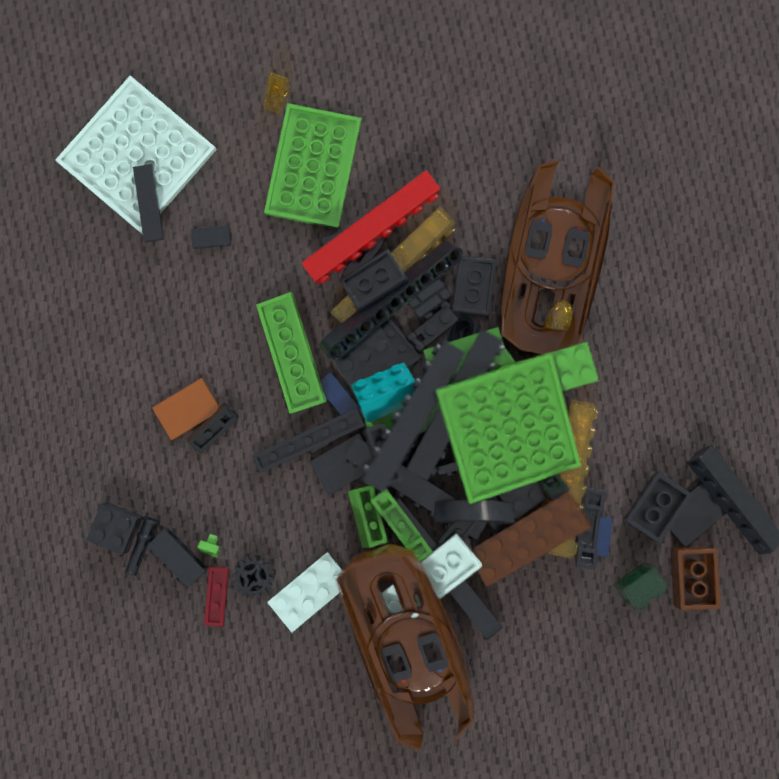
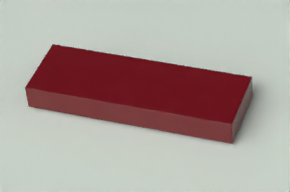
[204,566,229,627]

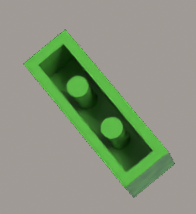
[348,486,387,548]

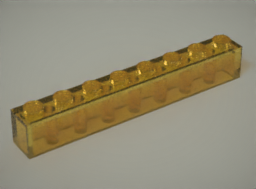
[330,207,456,324]
[547,400,598,558]

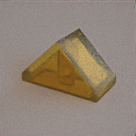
[263,72,291,114]

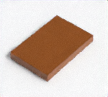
[152,378,219,441]

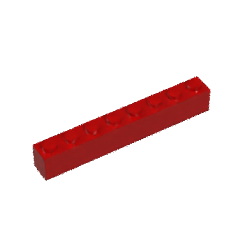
[301,170,441,285]

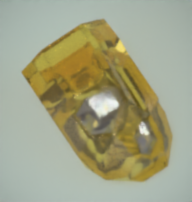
[545,300,573,332]

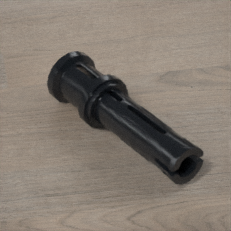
[125,516,160,576]

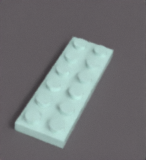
[382,534,482,618]

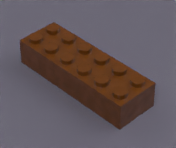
[471,492,592,587]

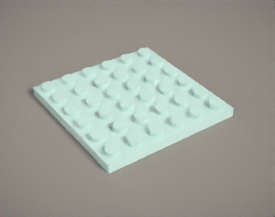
[56,76,217,234]

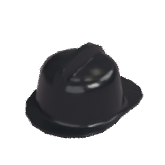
[447,314,481,342]

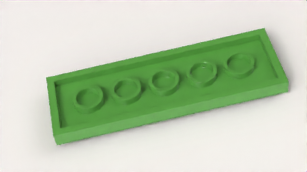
[256,292,327,414]

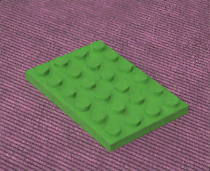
[264,103,361,229]

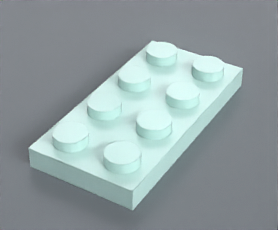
[267,552,342,632]

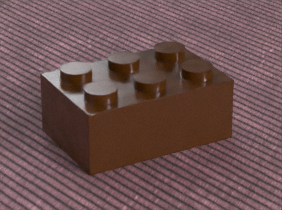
[670,546,721,610]

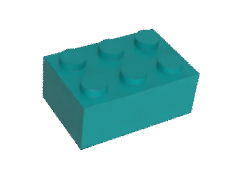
[351,363,415,423]

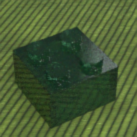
[613,562,669,610]

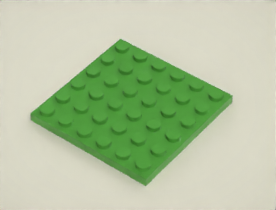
[436,353,581,504]

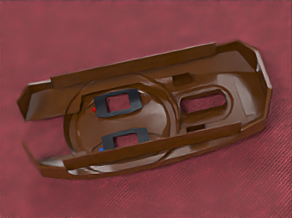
[500,159,615,356]
[335,544,474,751]

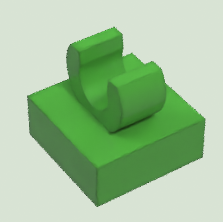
[198,534,220,558]

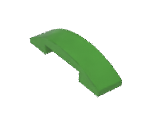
[370,489,433,562]

